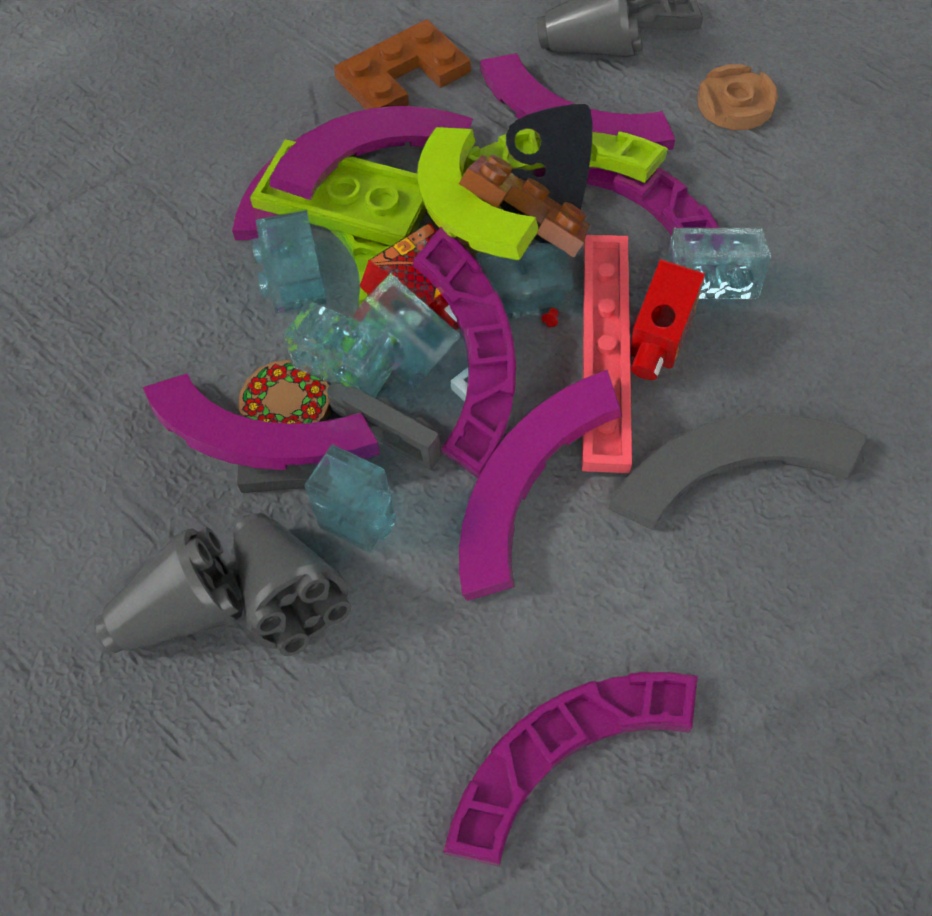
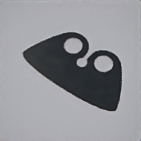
[500,104,593,254]

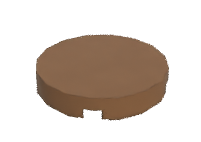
[697,64,778,130]

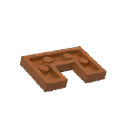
[334,19,471,110]
[459,155,590,257]

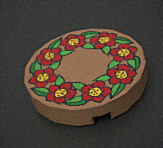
[239,360,332,424]

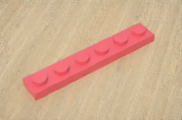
[582,235,632,473]

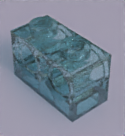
[667,228,771,299]
[283,300,395,398]

